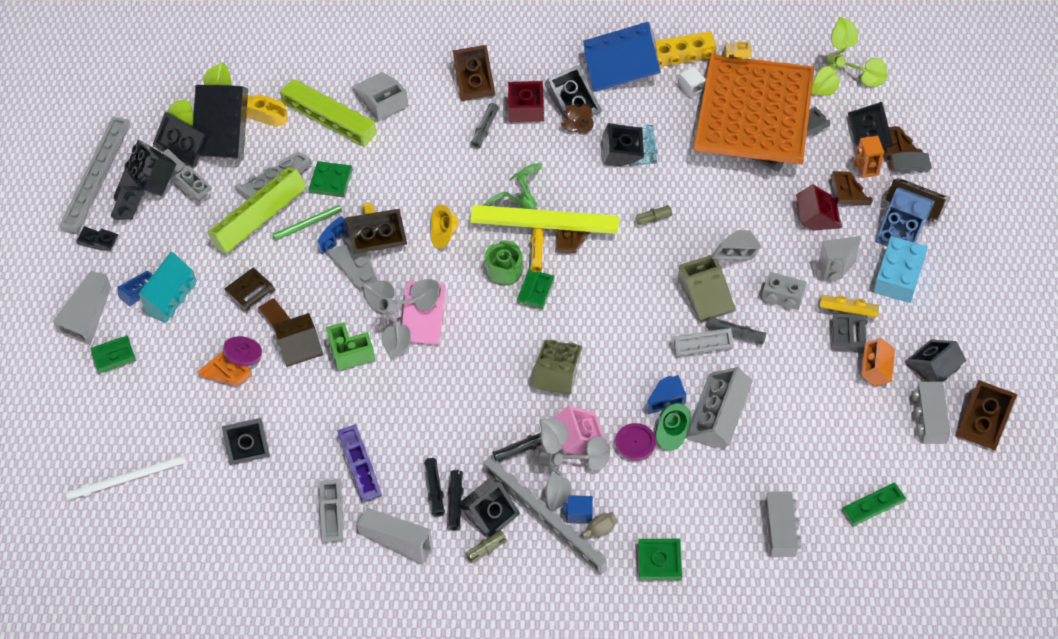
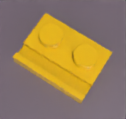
[726,41,752,59]

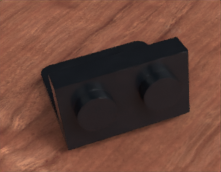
[111,170,145,220]

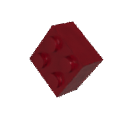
[508,81,544,122]

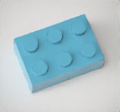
[874,236,928,303]

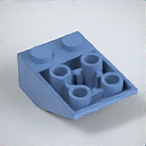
[875,188,935,245]

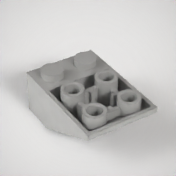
[352,72,409,121]

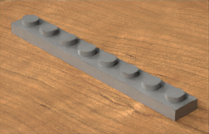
[59,116,130,233]
[483,457,607,575]

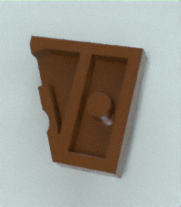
[885,126,923,159]
[831,171,873,205]

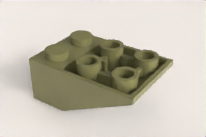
[678,255,736,322]
[532,340,582,394]

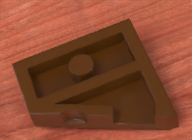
[557,230,590,253]

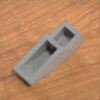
[319,479,343,542]

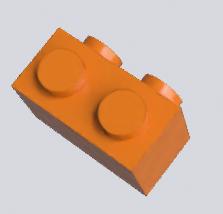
[854,136,884,178]
[862,337,895,387]

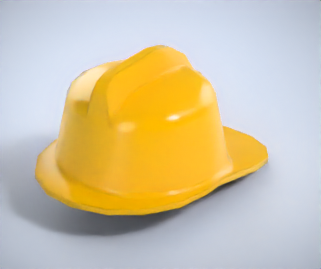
[431,204,459,249]

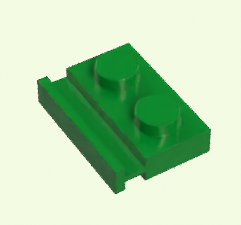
[517,269,555,310]
[90,335,136,374]

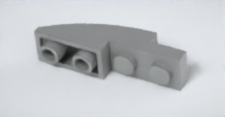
[162,149,212,199]

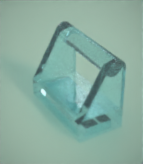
[629,124,658,166]

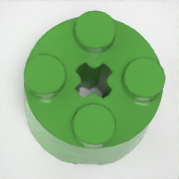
[485,240,523,285]

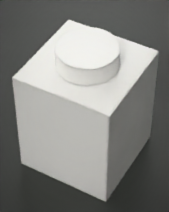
[679,67,706,98]

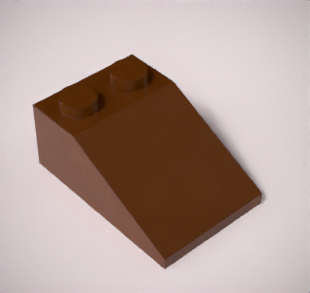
[452,45,496,101]
[957,380,1018,451]

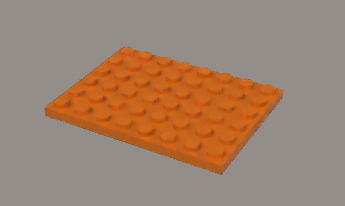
[694,54,815,165]

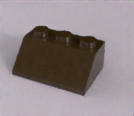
[885,178,951,222]
[342,208,407,254]

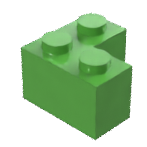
[326,322,375,371]

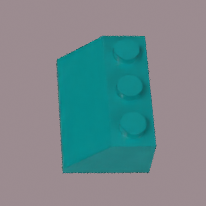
[139,251,197,323]

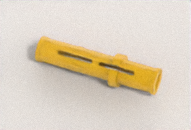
[530,228,545,272]

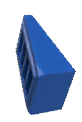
[117,270,153,306]

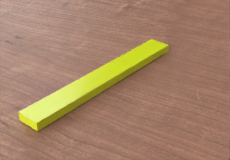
[470,205,620,234]

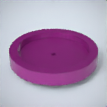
[223,336,262,366]
[615,423,656,461]

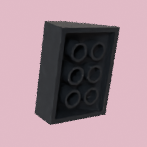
[193,85,248,159]

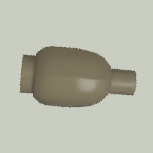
[581,512,618,539]

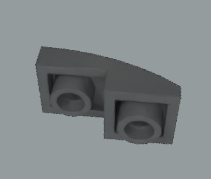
[890,152,932,174]

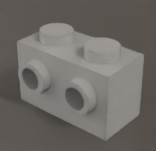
[762,272,807,310]

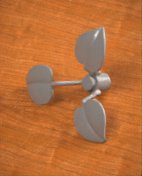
[364,279,440,358]
[539,419,610,511]

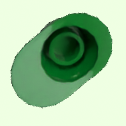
[656,403,691,450]

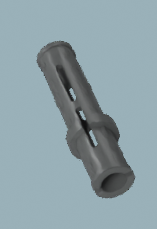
[470,103,499,149]
[707,316,767,345]

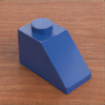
[647,375,686,415]

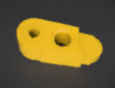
[247,94,288,127]

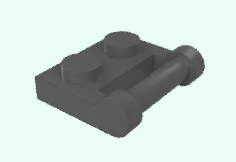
[832,314,868,353]

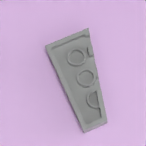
[235,151,312,199]

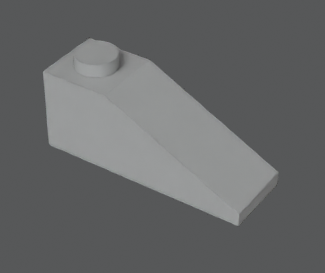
[711,230,762,259]

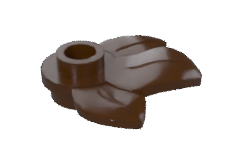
[561,104,594,133]

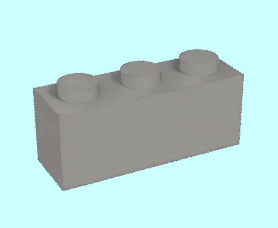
[913,382,951,444]
[765,491,801,558]

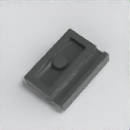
[806,106,830,137]

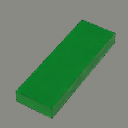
[842,482,906,527]

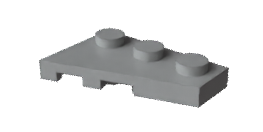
[327,244,377,292]

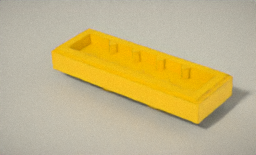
[820,294,879,318]

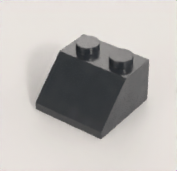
[602,123,644,167]
[905,339,967,382]
[458,478,520,538]

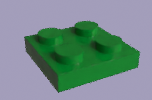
[309,161,353,198]
[638,538,682,581]

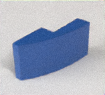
[317,216,344,254]

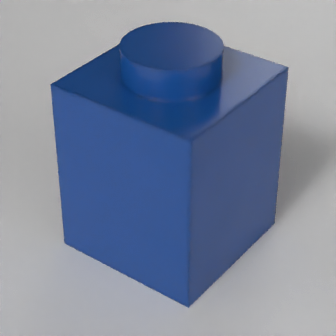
[564,495,593,524]

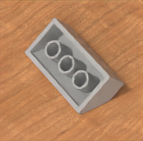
[685,367,753,448]

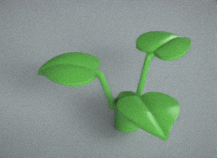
[482,162,542,209]

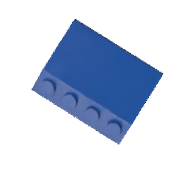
[583,21,661,92]

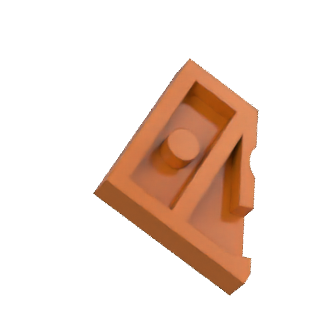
[197,351,252,387]

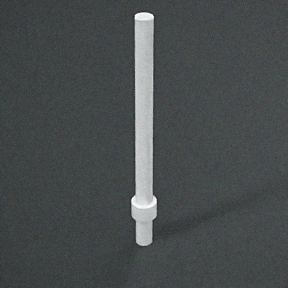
[65,455,186,500]

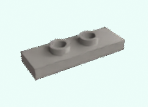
[673,328,734,356]

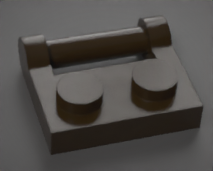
[224,267,276,313]

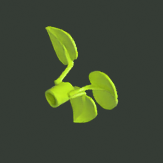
[811,17,888,96]
[167,62,246,141]

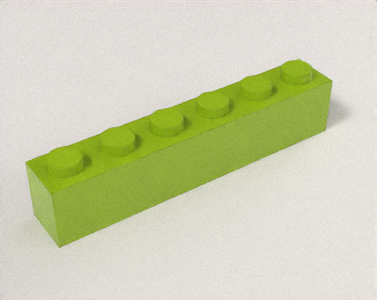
[280,79,377,147]
[207,167,307,253]

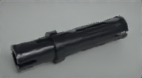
[492,432,542,462]
[424,458,445,517]
[447,470,464,531]

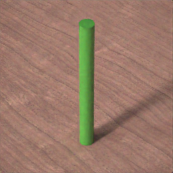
[273,205,342,240]

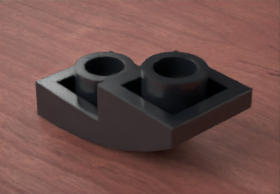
[76,226,119,251]

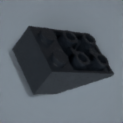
[124,139,177,196]

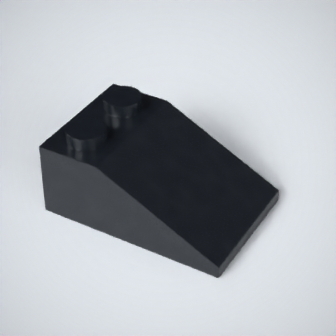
[544,65,602,119]

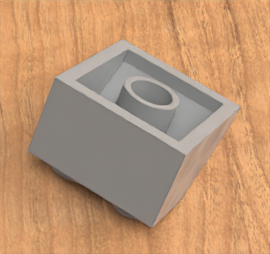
[818,236,861,281]

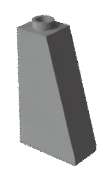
[53,270,111,345]
[357,508,434,565]

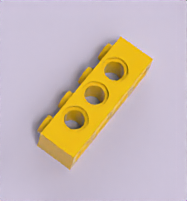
[655,31,717,67]

